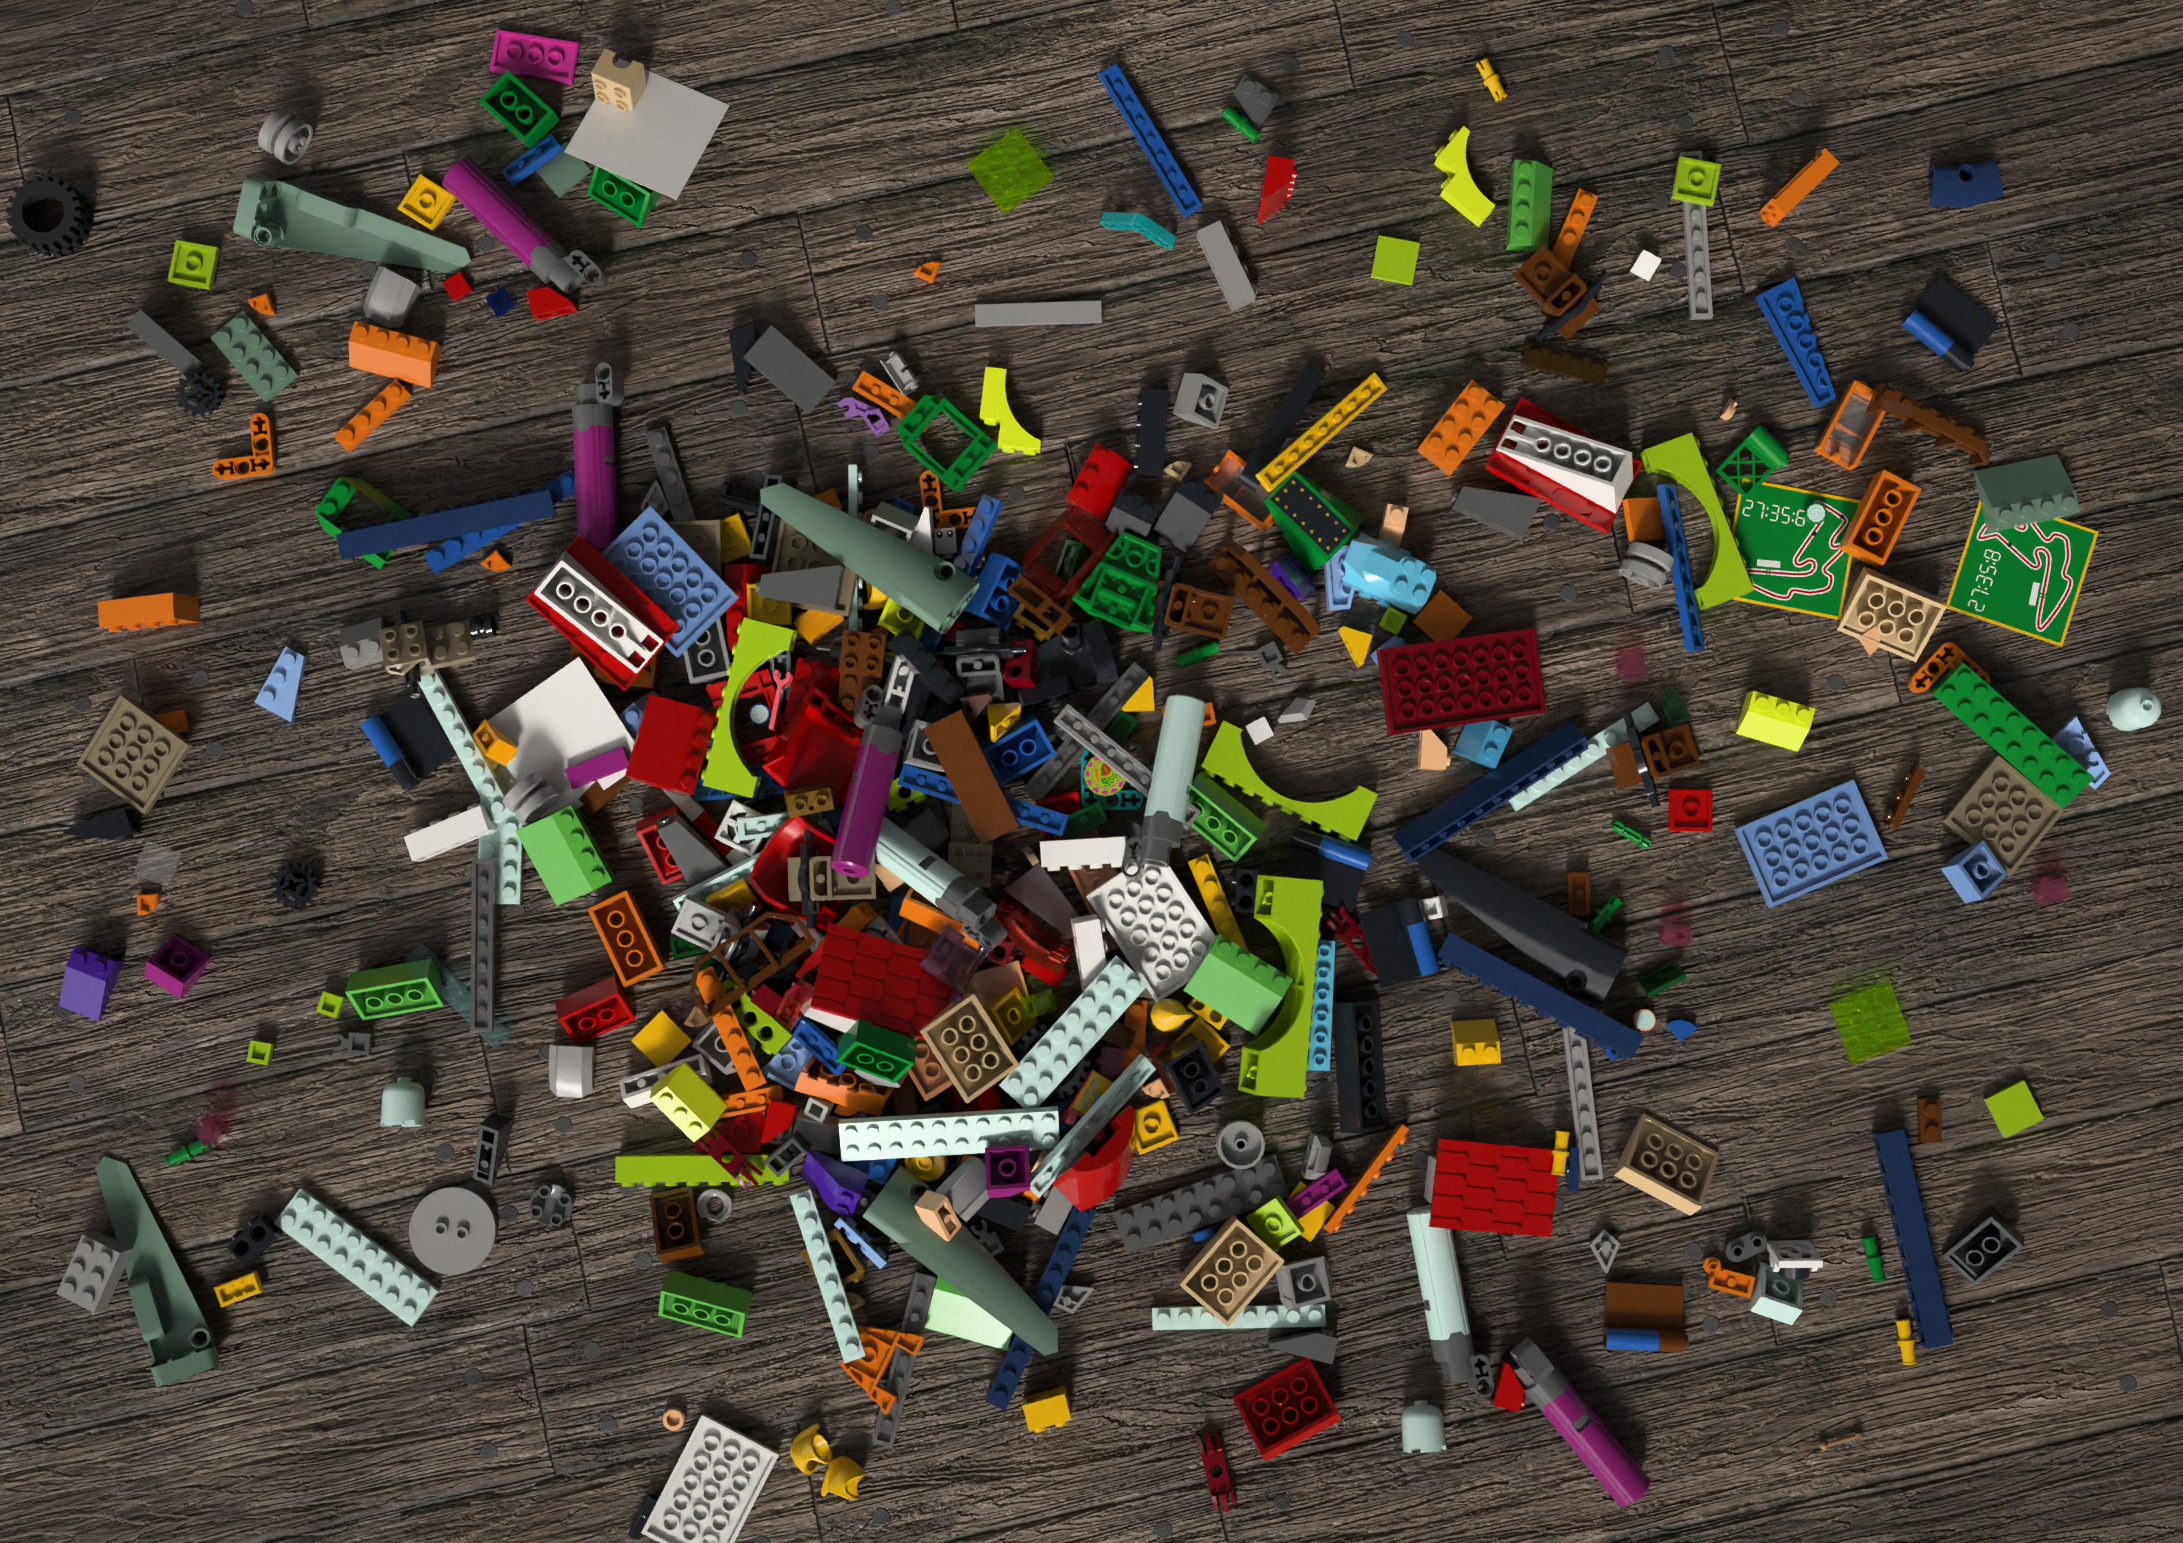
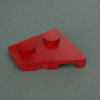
[1035,789,1081,841]

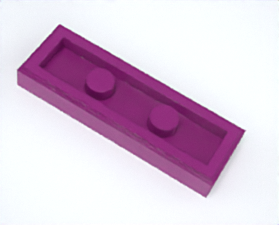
[564,746,630,789]
[1284,1167,1348,1220]

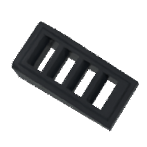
[763,1131,812,1177]

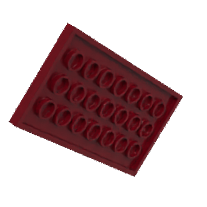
[1376,628,1546,735]

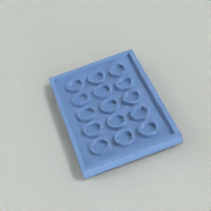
[602,506,740,657]
[1734,779,1888,908]

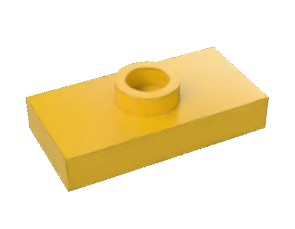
[214,1271,264,1308]

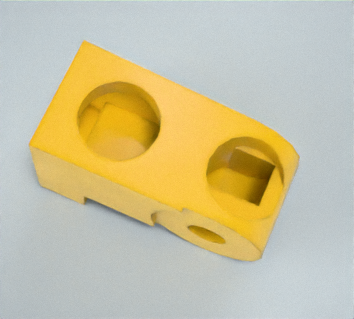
[1187,997,1228,1030]

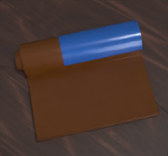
[1602,1281,1689,1353]

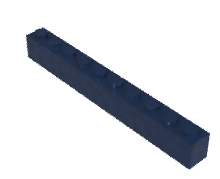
[335,487,558,560]
[1392,721,1589,864]
[1437,932,1644,1061]
[1871,1127,1954,1349]
[986,1205,1096,1411]

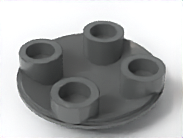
[530,1183,573,1226]

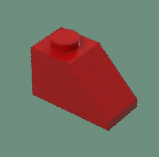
[526,285,578,321]
[1020,948,1068,988]
[758,1096,798,1144]
[1490,1359,1526,1413]

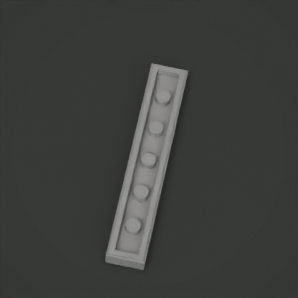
[975,301,1102,327]

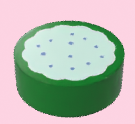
[1803,503,1827,525]

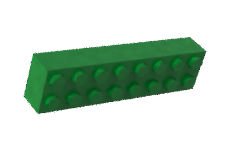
[1930,660,2095,809]

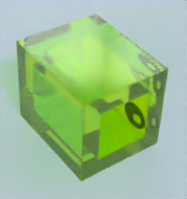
[1019,989,1057,1019]

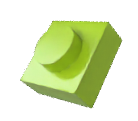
[1378,606,1408,636]
[316,991,346,1018]
[246,1040,275,1065]

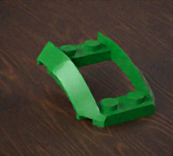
[897,395,998,493]
[315,477,411,569]

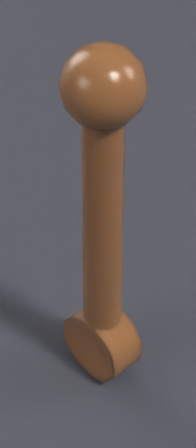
[1819,1432,1864,1450]

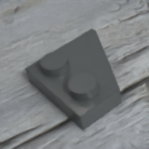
[1233,74,1280,131]

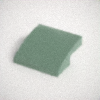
[536,142,592,198]

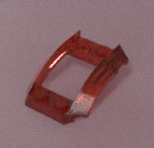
[1021,505,1116,602]
[995,898,1075,974]

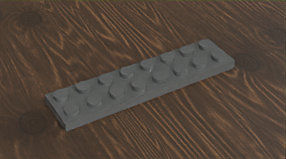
[1113,1154,1290,1253]

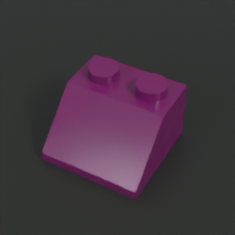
[144,935,211,999]
[985,1145,1031,1198]

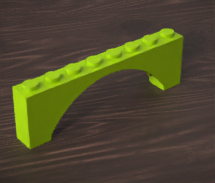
[1640,432,1754,611]
[701,618,798,798]
[1200,720,1378,843]

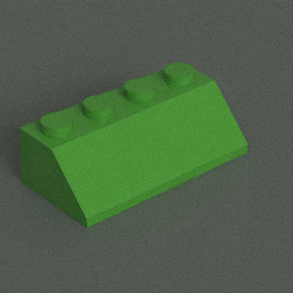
[1506,160,1553,252]
[1188,771,1267,863]
[345,959,445,1020]
[658,1270,753,1338]

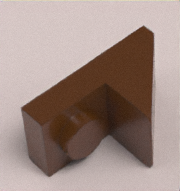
[959,690,994,725]

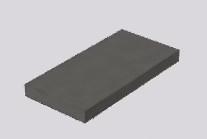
[743,325,836,415]

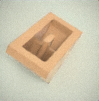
[875,864,905,892]

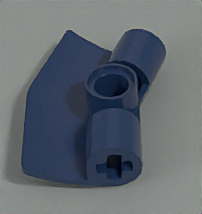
[1928,158,2003,208]

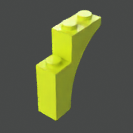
[1434,126,1496,227]
[980,367,1041,455]

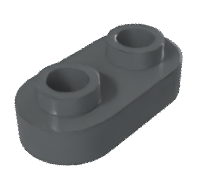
[1724,1230,1767,1262]

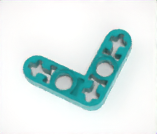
[1099,212,1177,249]
[1081,749,1143,810]

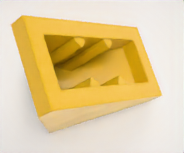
[1338,626,1373,668]
[1121,676,1155,713]

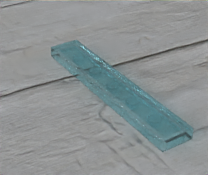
[405,943,512,1050]

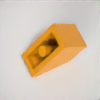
[793,610,844,647]
[472,719,518,766]

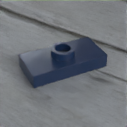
[755,910,795,948]
[1565,1145,1579,1191]

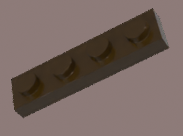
[1520,344,1609,385]
[1051,995,1138,1051]

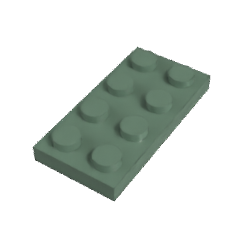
[211,311,299,403]

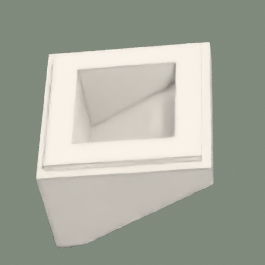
[1630,250,1661,281]
[1420,895,1448,920]

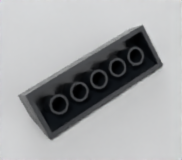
[1332,1000,1387,1133]

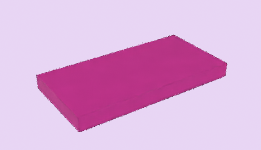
[489,29,581,85]

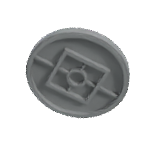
[409,1187,497,1274]

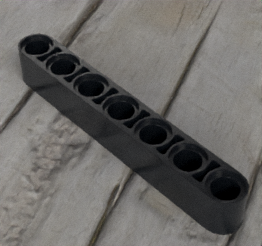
[1237,363,1326,492]

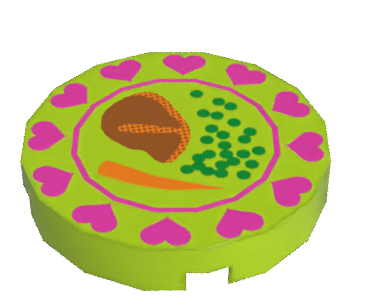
[1084,756,1126,796]

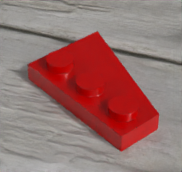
[695,1110,763,1153]

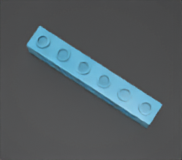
[1307,940,1335,1071]

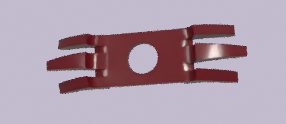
[1326,906,1377,976]
[695,1127,764,1192]
[1195,1429,1237,1513]

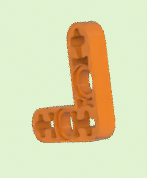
[212,413,277,480]
[920,470,977,530]
[1908,642,1990,693]

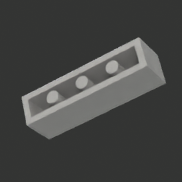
[1196,221,1257,311]
[1033,1149,1095,1235]

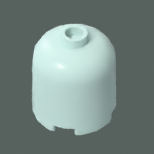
[2106,687,2162,731]
[380,1077,425,1127]
[1401,1400,1447,1453]

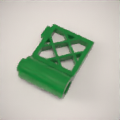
[1715,424,1791,500]

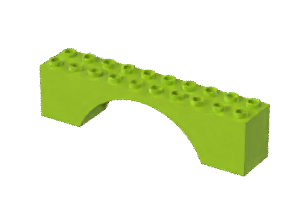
[1238,875,1324,1098]

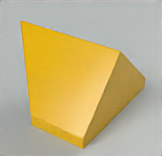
[987,703,1021,743]

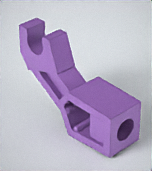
[837,397,890,437]

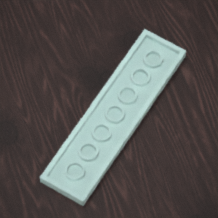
[478,754,524,904]
[999,956,1148,1108]
[274,1188,440,1327]

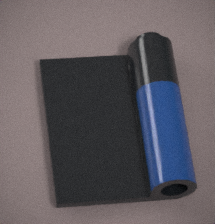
[1901,277,2000,373]
[360,693,457,791]
[1282,826,1373,912]
[1358,893,1441,989]

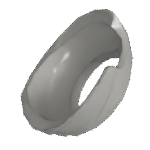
[697,1189,732,1223]

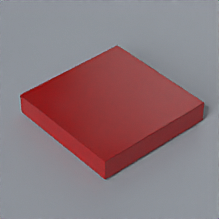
[1668,788,1712,832]

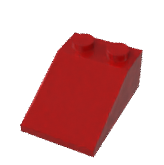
[636,806,684,885]

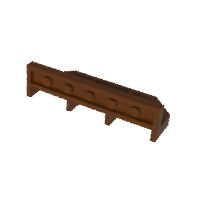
[1865,383,1992,467]
[1207,539,1321,655]
[689,912,816,1021]

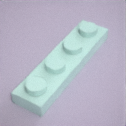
[737,808,823,841]

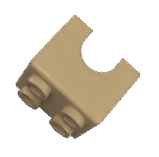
[591,48,646,111]

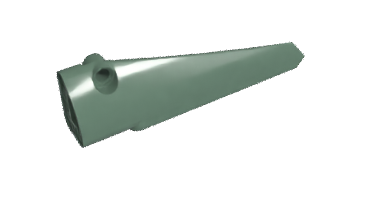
[233,173,472,274]
[95,1156,221,1387]
[862,1165,1058,1356]

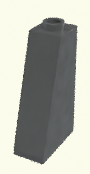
[126,309,205,377]
[1450,486,1542,541]
[756,565,845,611]
[656,813,731,888]
[1005,863,1080,938]

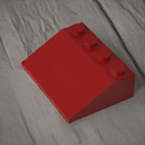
[625,694,716,796]
[1232,1357,1342,1461]

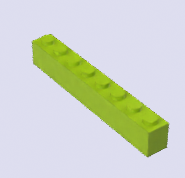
[615,1153,792,1187]

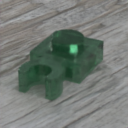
[1659,687,1690,727]

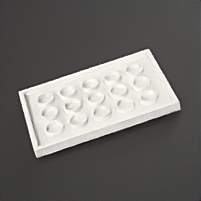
[1086,864,1215,1002]
[641,1413,780,1543]

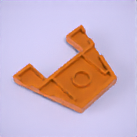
[840,1325,926,1415]

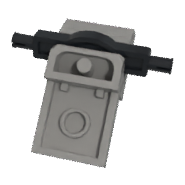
[671,895,771,983]

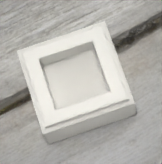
[1245,716,1274,745]

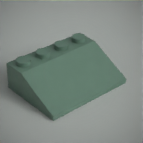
[1974,454,2080,533]

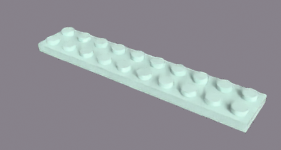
[839,1106,1059,1162]

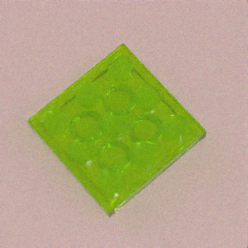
[966,127,1054,216]
[1827,982,1913,1065]

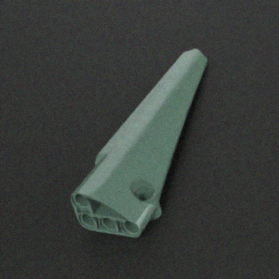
[760,483,980,634]

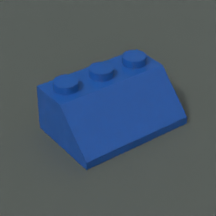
[964,552,1035,631]
[980,713,1057,786]

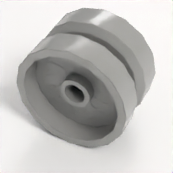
[258,108,313,165]
[1618,542,1675,589]
[502,771,559,825]
[1216,1119,1265,1169]

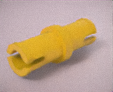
[1475,58,1507,102]
[1551,1131,1570,1176]
[1895,1319,1917,1365]

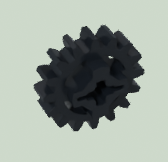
[175,370,223,417]
[271,863,321,909]

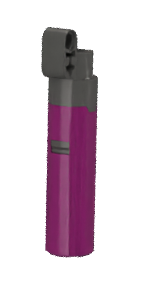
[443,157,609,294]
[572,362,624,553]
[829,685,904,877]
[1510,1337,1651,1506]

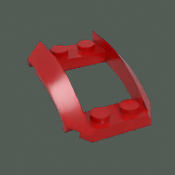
[706,668,786,765]

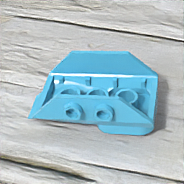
[1342,532,1436,614]

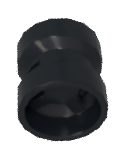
[470,616,497,639]

